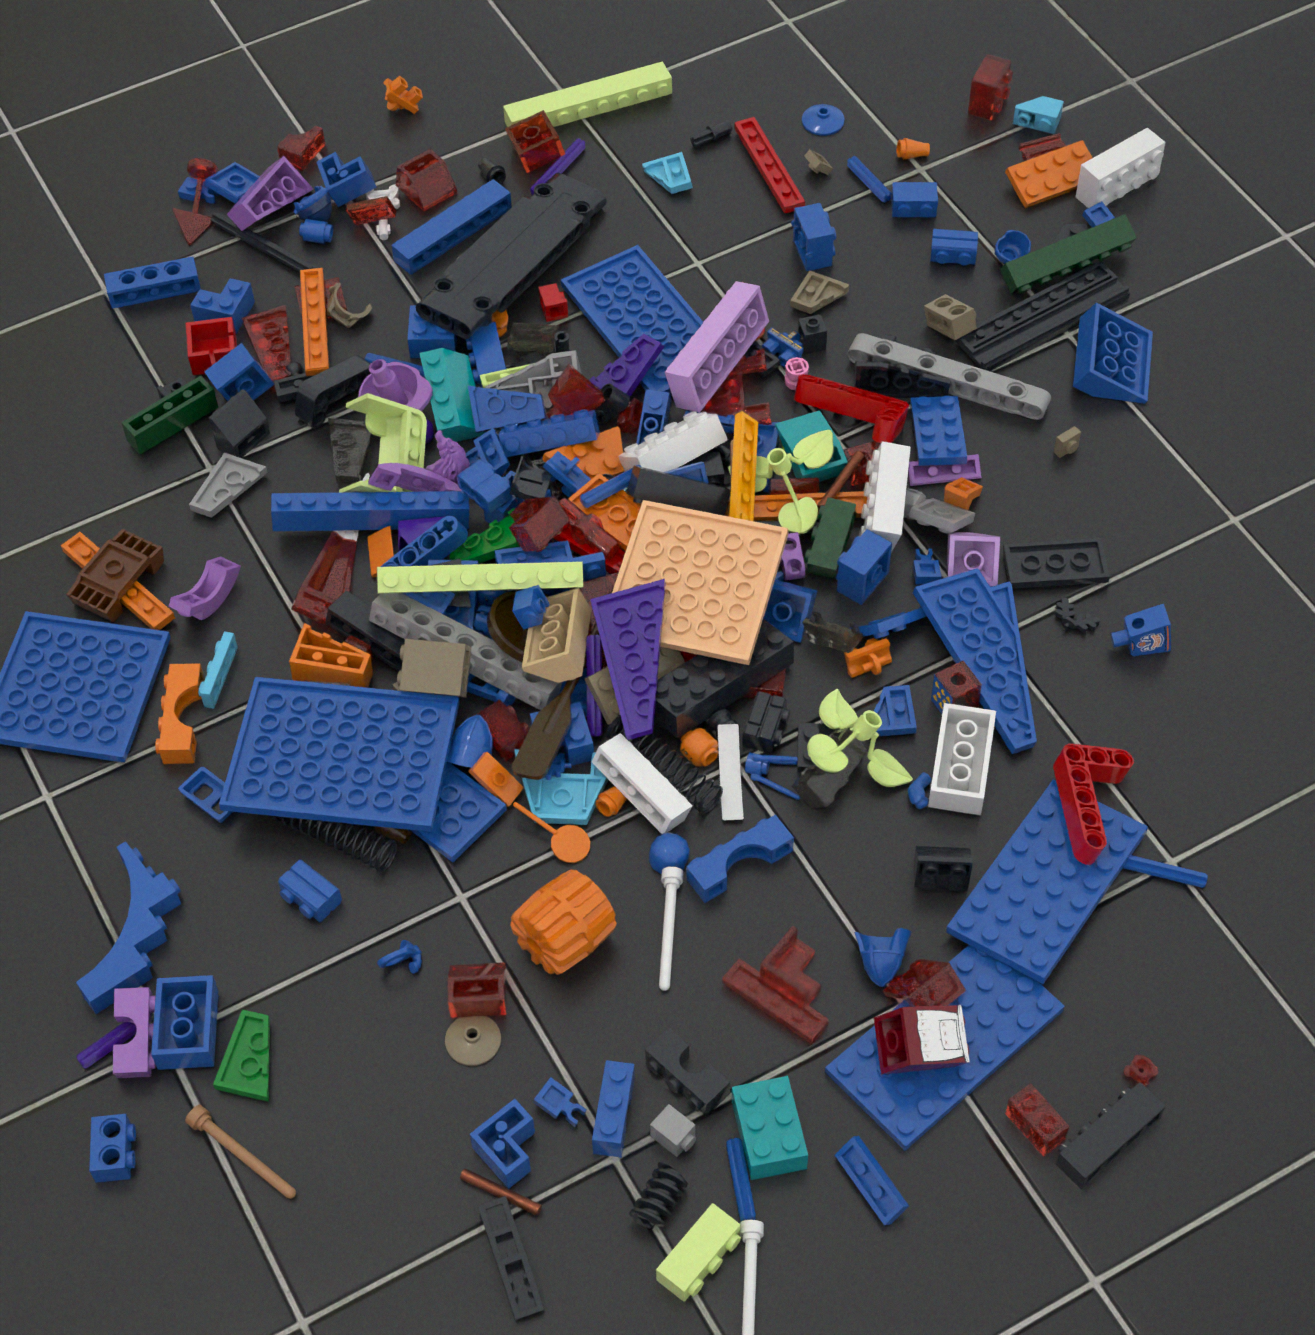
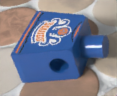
[1110,604,1171,656]

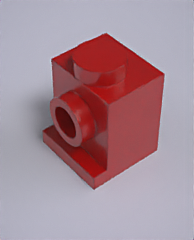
[538,283,568,322]

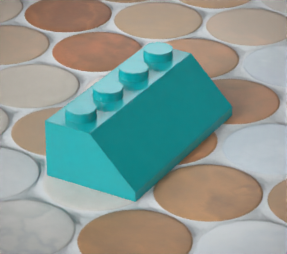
[419,348,487,442]

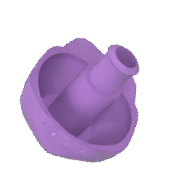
[358,359,433,411]

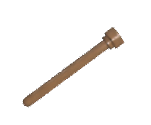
[185,1104,296,1199]

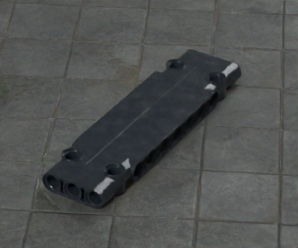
[415,173,607,339]

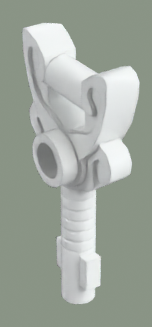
[365,184,400,240]

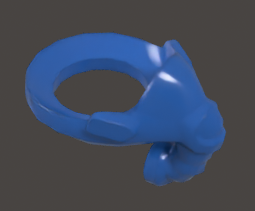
[377,940,422,974]

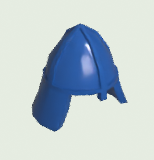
[447,715,493,768]
[854,928,912,987]

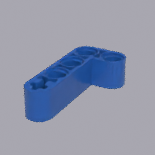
[381,516,468,567]

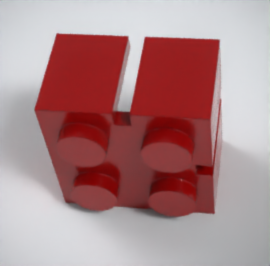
[186,317,237,375]

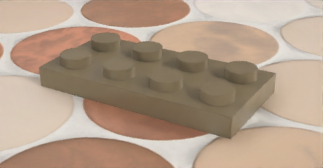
[585,647,685,725]

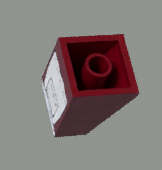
[874,1005,969,1075]

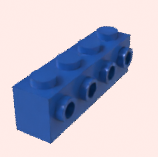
[498,409,600,457]

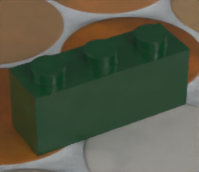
[804,497,857,579]

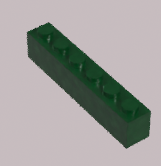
[1000,214,1137,294]

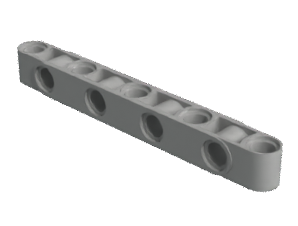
[847,333,1051,420]

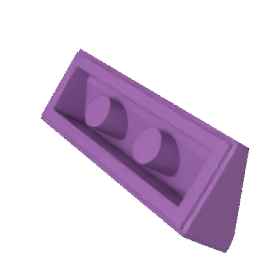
[908,454,981,486]

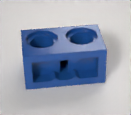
[89,1114,136,1183]

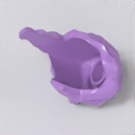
[426,430,470,485]

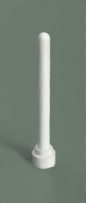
[659,867,683,991]
[740,1220,764,1335]

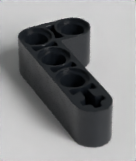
[295,355,371,429]

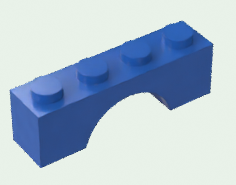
[686,815,794,903]

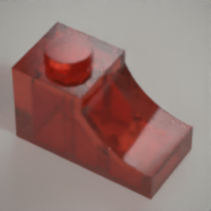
[277,126,325,171]

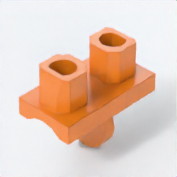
[383,76,423,114]
[844,638,892,678]

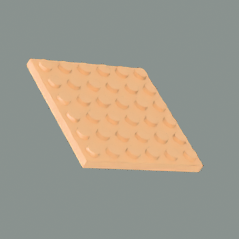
[612,500,789,665]

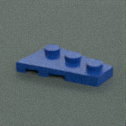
[468,385,547,433]

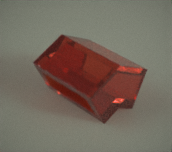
[617,398,643,434]

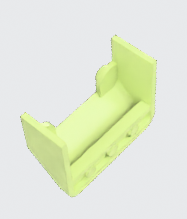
[339,393,427,493]

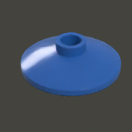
[802,104,844,136]

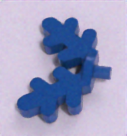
[542,753,572,780]

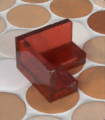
[760,926,821,1010]

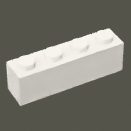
[592,733,692,834]

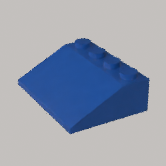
[1073,303,1153,404]

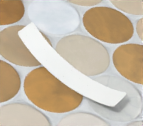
[718,724,744,820]

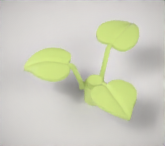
[728,430,833,534]
[807,689,913,787]

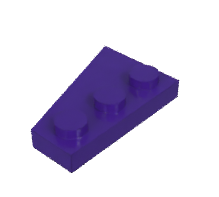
[588,334,664,397]

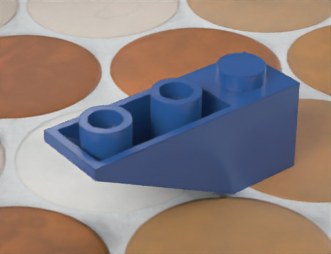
[636,389,672,445]

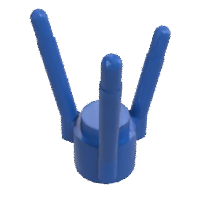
[745,753,800,800]

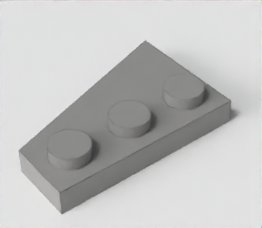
[189,453,268,518]

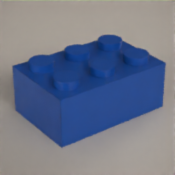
[151,975,219,1070]

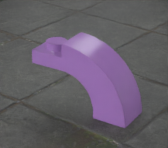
[169,556,241,620]

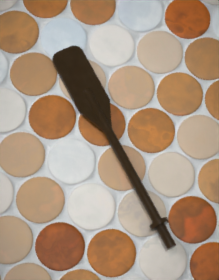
[512,587,614,780]

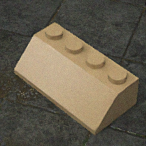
[522,588,591,683]

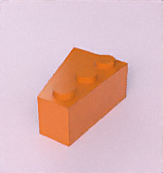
[289,623,373,688]

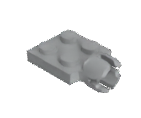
[903,488,975,533]

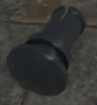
[554,331,572,353]

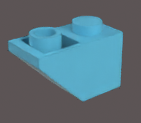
[1013,96,1064,134]

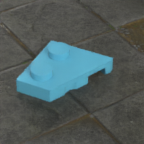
[642,152,693,194]

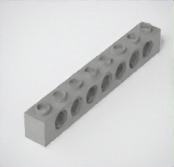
[369,593,562,710]

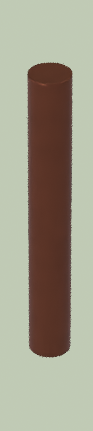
[817,451,864,510]
[460,1168,542,1216]

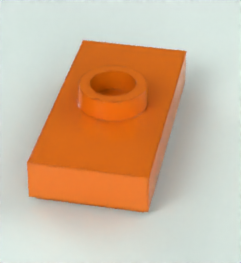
[469,752,524,807]

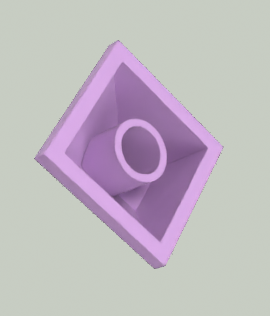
[947,532,1000,586]

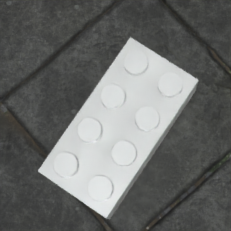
[1076,128,1165,208]
[618,411,728,472]
[859,441,910,553]
[928,703,996,815]

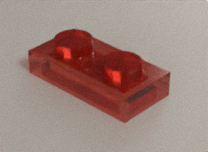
[346,196,396,225]

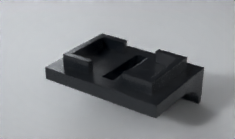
[510,456,552,502]

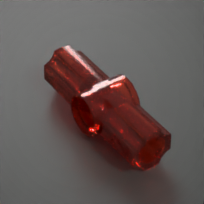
[553,498,621,561]

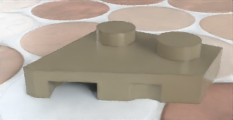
[790,271,849,314]

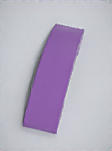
[368,463,462,492]

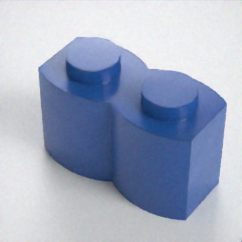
[457,460,512,514]

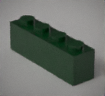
[121,376,219,454]

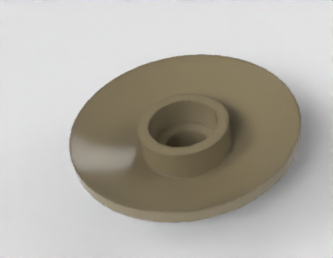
[445,1014,501,1066]

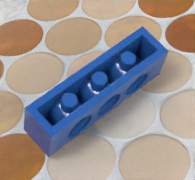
[104,256,201,309]

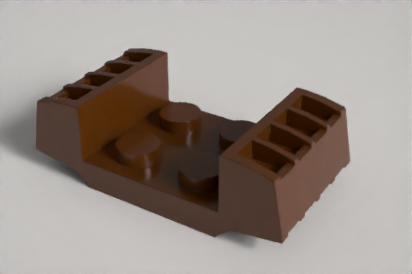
[66,529,164,622]

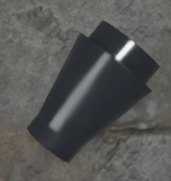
[478,158,506,185]

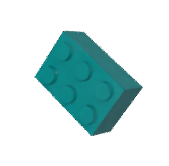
[732,1076,808,1180]

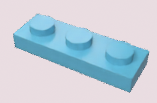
[199,631,238,709]

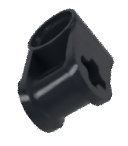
[586,383,630,426]

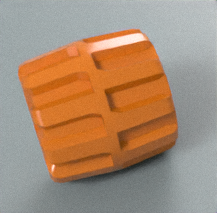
[510,870,617,975]

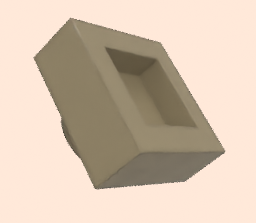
[804,149,833,175]
[1054,426,1081,458]

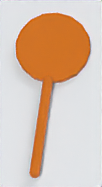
[513,802,590,863]

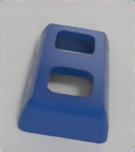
[178,767,233,823]

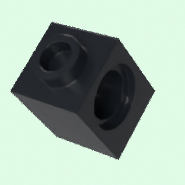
[798,314,827,354]

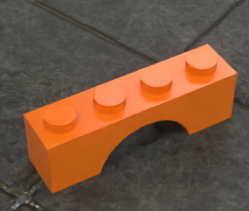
[155,664,204,764]

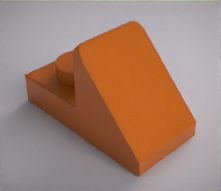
[944,477,983,510]

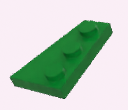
[450,508,520,563]
[213,1010,270,1102]

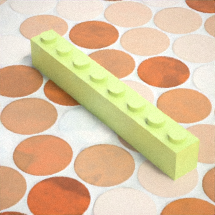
[503,61,672,138]
[377,562,583,594]

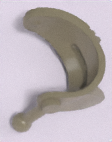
[327,282,372,328]

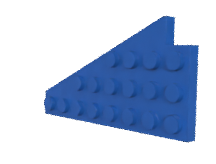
[913,568,1037,754]

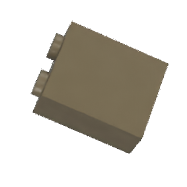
[397,639,472,698]

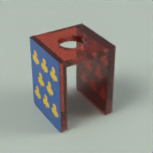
[931,660,982,714]

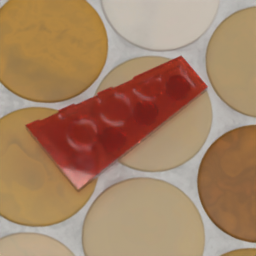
[242,305,291,387]

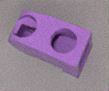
[780,532,805,581]

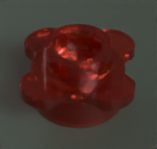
[1124,1055,1158,1087]

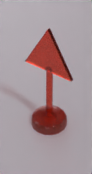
[172,158,218,246]

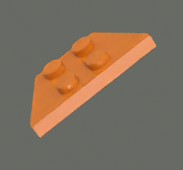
[542,426,625,479]

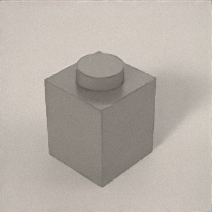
[650,1104,696,1157]

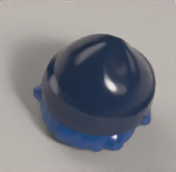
[294,186,332,222]

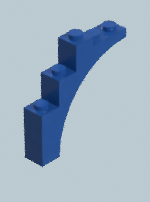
[76,841,181,1014]

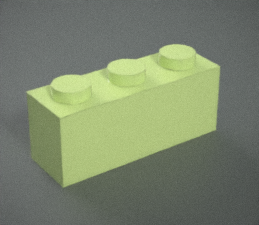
[656,1203,741,1302]

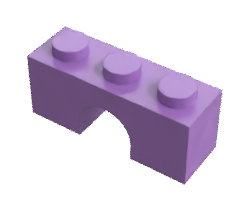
[113,987,156,1078]

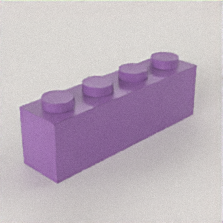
[227,156,313,231]

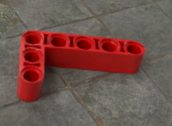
[794,374,909,443]
[1053,744,1134,865]

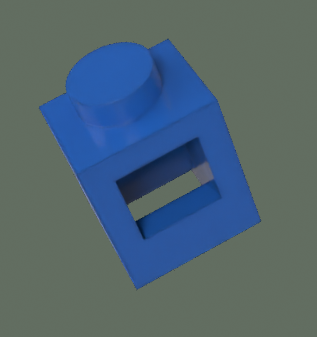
[512,585,550,630]

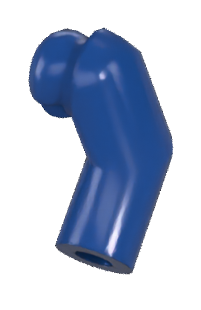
[908,772,932,809]

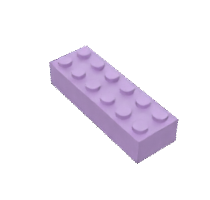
[665,281,769,413]

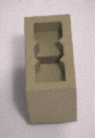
[924,294,977,340]

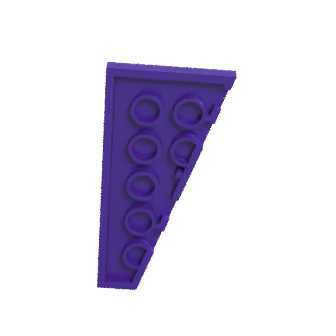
[590,579,666,740]

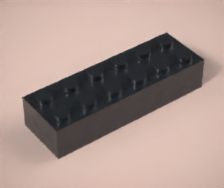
[654,618,794,738]

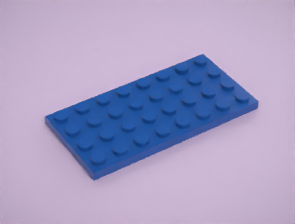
[561,245,703,394]
[946,780,1148,984]
[825,945,1065,1151]

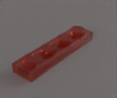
[722,958,829,1044]

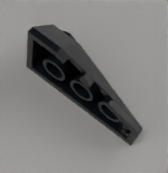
[854,360,950,398]

